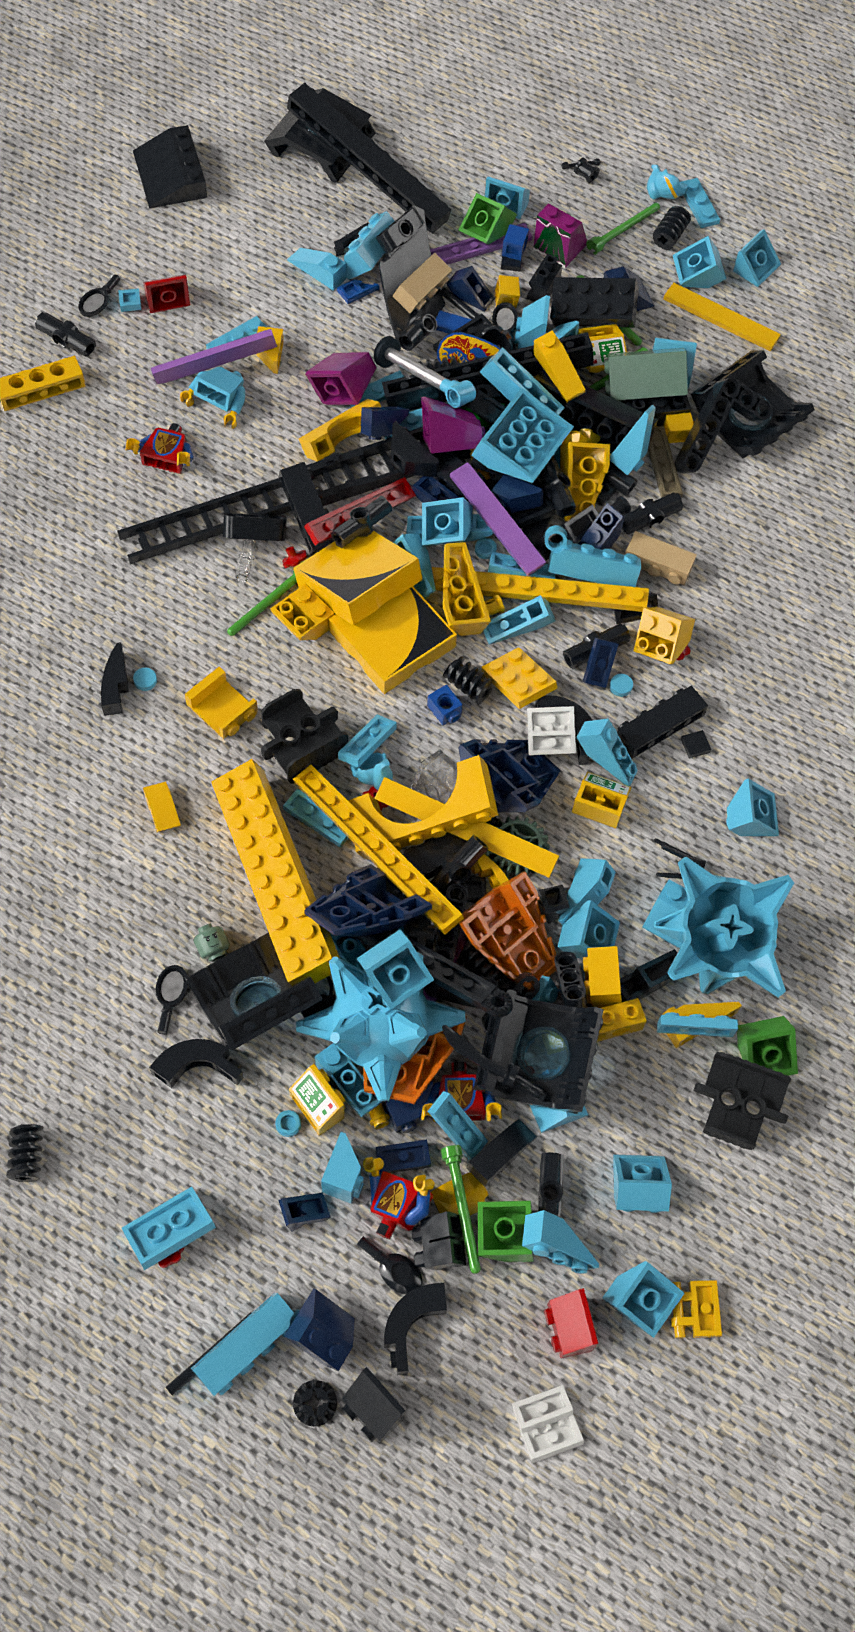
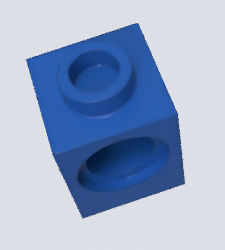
[502,224,529,261]
[427,684,463,725]

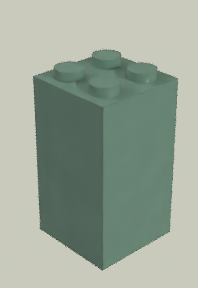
[604,348,688,400]

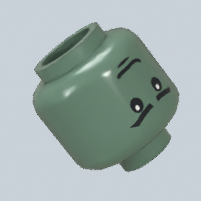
[193,923,230,962]

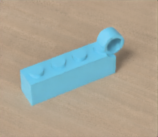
[480,347,565,415]
[545,525,641,587]
[191,1292,300,1396]

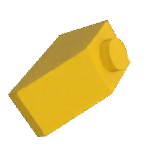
[256,326,284,374]

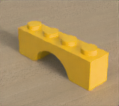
[298,399,381,461]

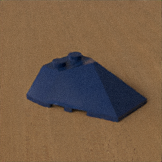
[458,739,561,813]
[304,864,432,937]

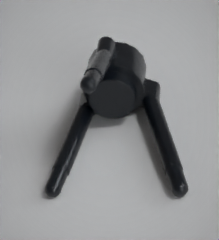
[654,838,706,879]

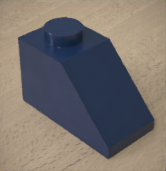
[446,266,495,311]
[361,406,410,440]
[491,474,543,513]
[384,1081,434,1134]

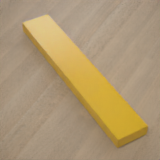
[663,282,781,352]

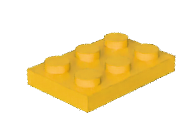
[481,647,558,709]

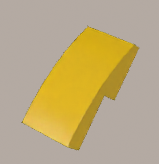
[562,428,600,445]
[143,782,181,833]
[471,854,508,889]

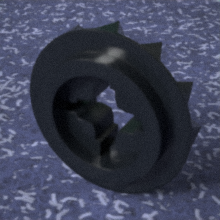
[293,1379,337,1427]

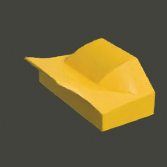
[431,1172,489,1216]

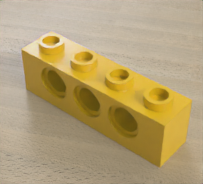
[0,356,86,411]
[540,998,647,1055]

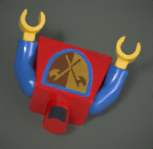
[125,423,194,474]
[421,1061,502,1122]
[363,1156,435,1240]

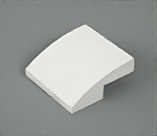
[527,706,576,755]
[512,1385,584,1463]

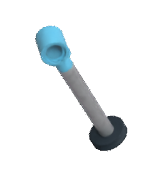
[373,336,476,408]

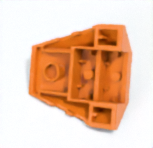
[459,872,556,989]
[363,1016,467,1104]

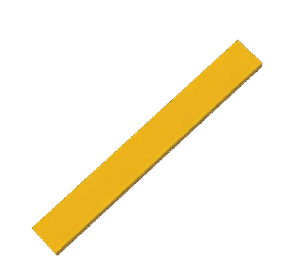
[374,777,560,878]

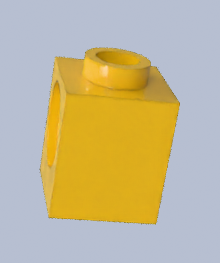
[495,275,520,309]
[663,412,695,443]

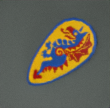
[437,332,501,364]

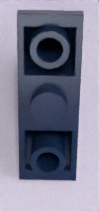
[578,503,625,550]

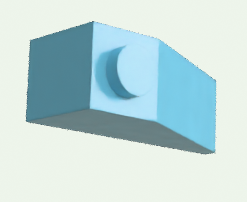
[287,248,346,291]
[610,405,656,476]
[393,534,436,599]
[483,595,556,645]

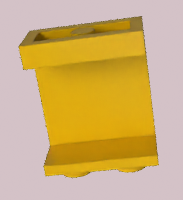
[185,666,258,739]

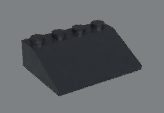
[133,125,207,209]

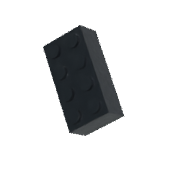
[550,277,639,328]

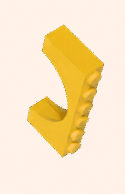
[348,755,498,860]

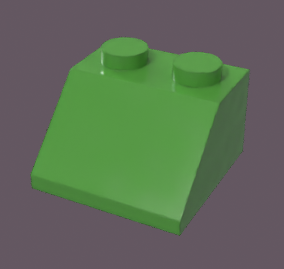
[458,193,517,245]
[737,1016,798,1075]
[478,1201,534,1262]

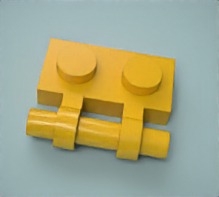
[671,1280,722,1339]

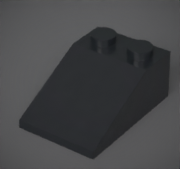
[342,1367,406,1444]

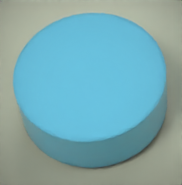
[475,538,497,559]
[133,668,157,691]
[610,674,633,697]
[275,1110,301,1137]

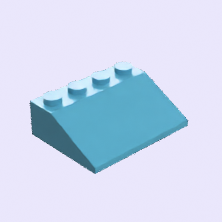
[471,388,574,483]

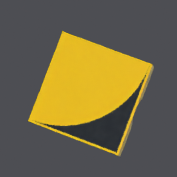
[293,531,423,626]
[329,586,457,694]

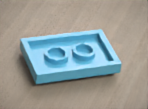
[122,1187,216,1271]

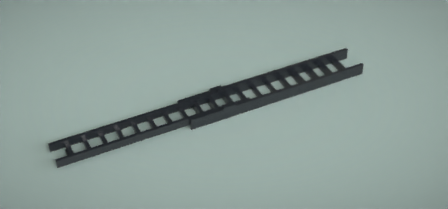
[117,402,510,564]

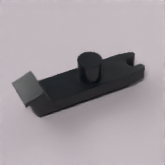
[334,222,369,257]

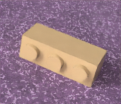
[393,253,452,313]
[625,531,697,585]

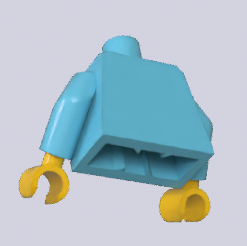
[180,367,245,429]

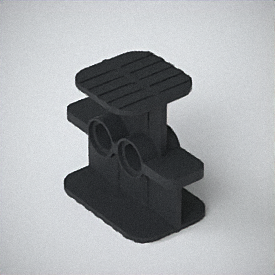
[261,689,348,784]
[693,1052,791,1150]

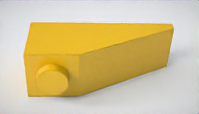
[534,330,586,402]
[662,1002,742,1048]

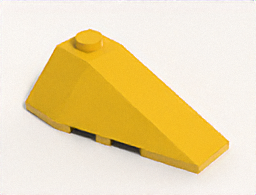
[560,442,610,521]
[443,542,491,636]

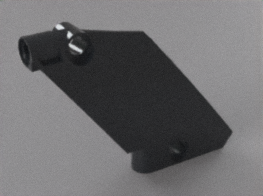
[376,205,445,351]

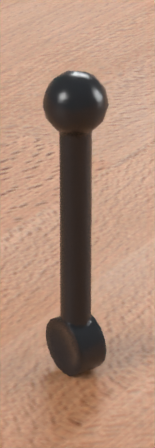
[561,158,601,170]

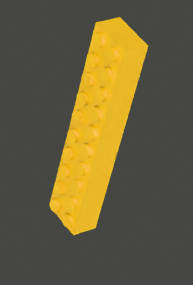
[211,759,340,986]

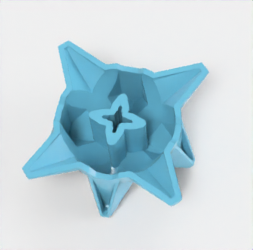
[654,857,794,997]
[296,952,466,1101]

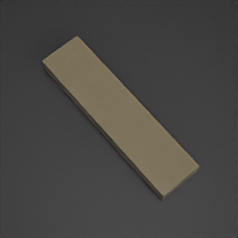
[648,426,683,498]

